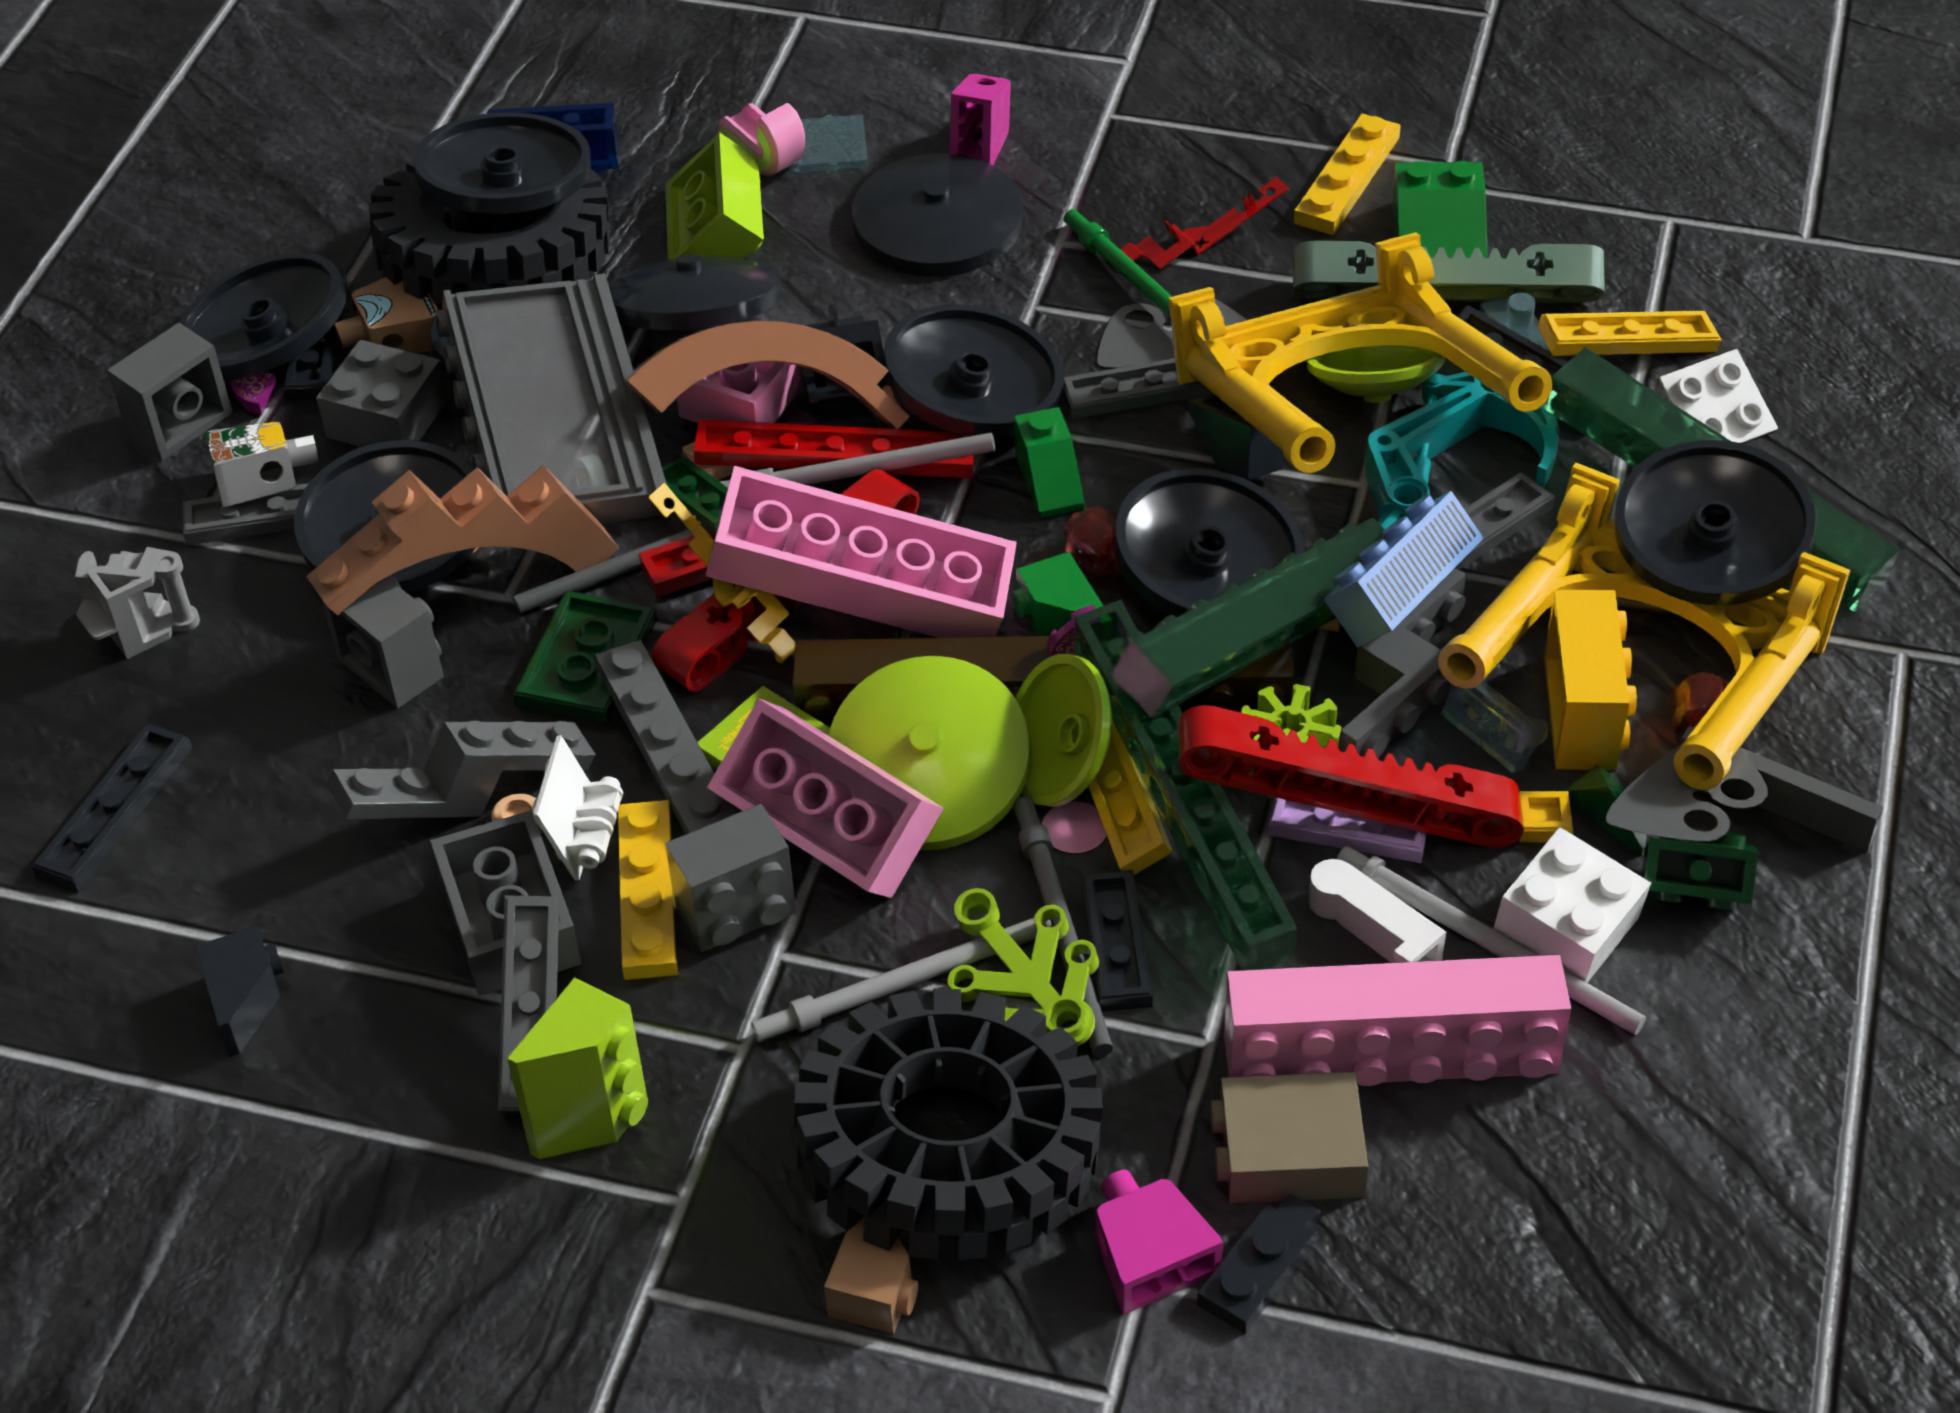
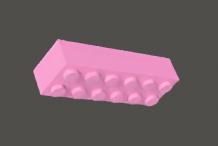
[705,466,1017,638]
[1224,955,1571,1086]

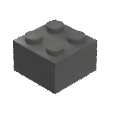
[107,322,233,461]
[316,340,449,447]
[322,575,444,709]
[665,804,796,953]

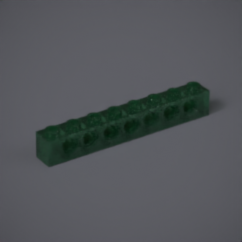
[1075,600,1297,971]

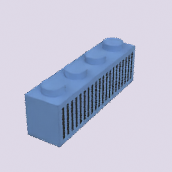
[1324,491,1484,648]

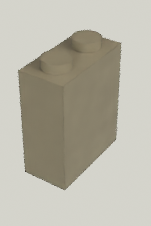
[1210,1072,1368,1204]

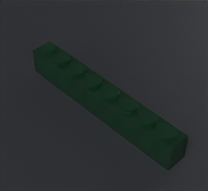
[1543,347,1900,612]
[1110,517,1386,718]

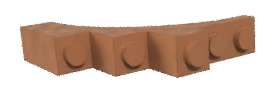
[306,464,620,616]

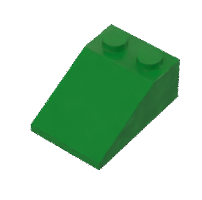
[1392,161,1487,258]

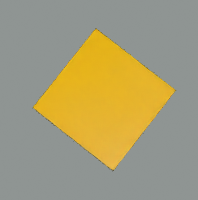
[1519,791,1573,842]

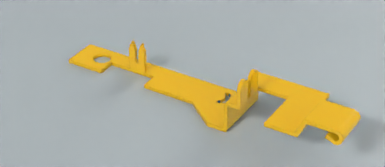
[648,483,795,663]

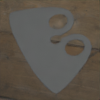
[1097,299,1247,368]
[1606,744,1768,842]

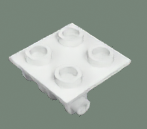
[1656,349,1778,443]
[533,735,623,881]

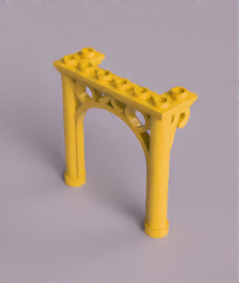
[1168,232,1552,473]
[1438,463,1850,790]

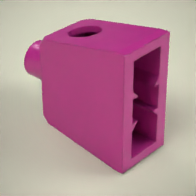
[950,74,1011,165]
[1095,1170,1223,1315]

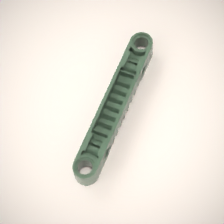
[1293,241,1605,303]

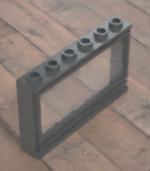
[435,273,667,524]

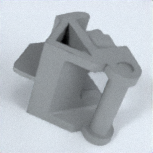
[75,547,200,659]

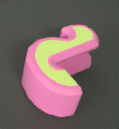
[718,103,805,177]

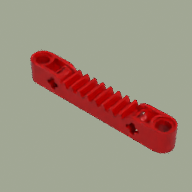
[652,469,920,692]
[1178,705,1524,848]

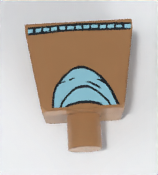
[333,277,438,354]

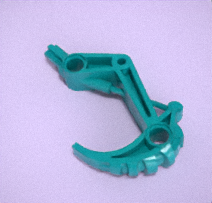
[1361,372,1559,549]

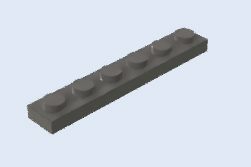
[595,640,736,835]

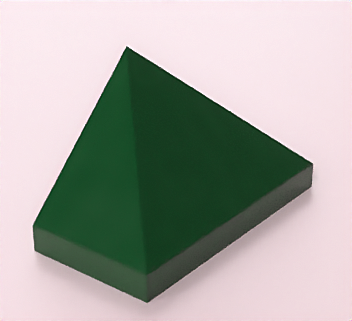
[1564,765,1647,856]

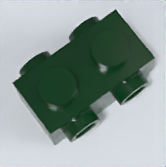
[1641,828,1759,910]

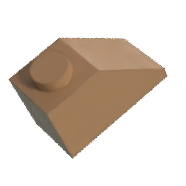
[824,1218,918,1334]

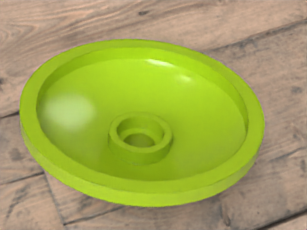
[1307,345,1445,403]
[1015,654,1112,807]

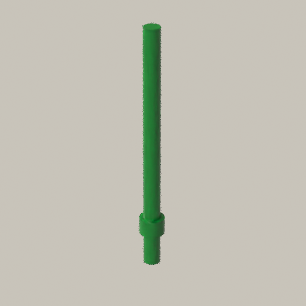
[1063,209,1173,319]

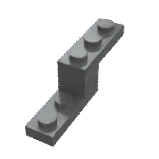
[1339,568,1466,758]
[327,721,596,819]

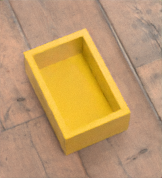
[1543,590,1637,770]

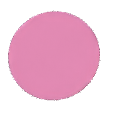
[1042,801,1107,853]

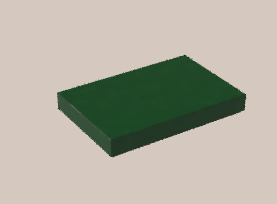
[513,590,657,724]

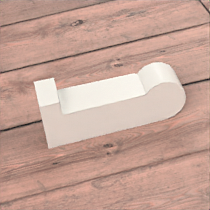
[1308,859,1446,963]

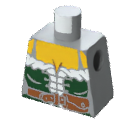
[205,422,319,507]

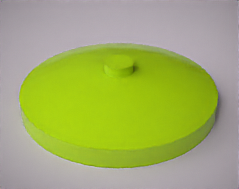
[828,656,1031,850]

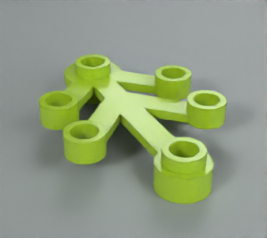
[947,888,1099,1046]

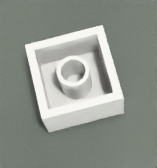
[1493,827,1651,983]

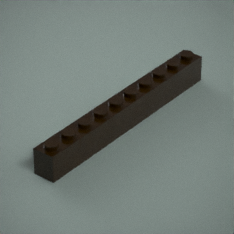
[793,632,1295,718]

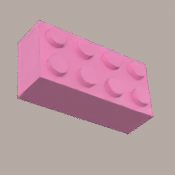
[707,698,944,898]

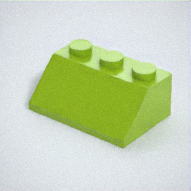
[665,132,764,260]
[507,978,648,1159]

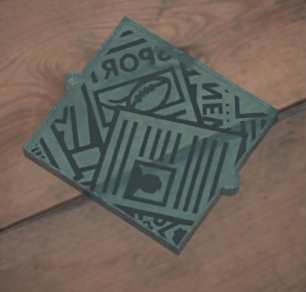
[798,115,868,172]

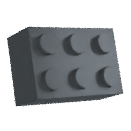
[430,810,581,996]

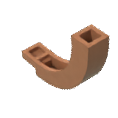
[623,321,910,429]

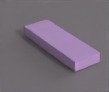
[1268,798,1428,863]

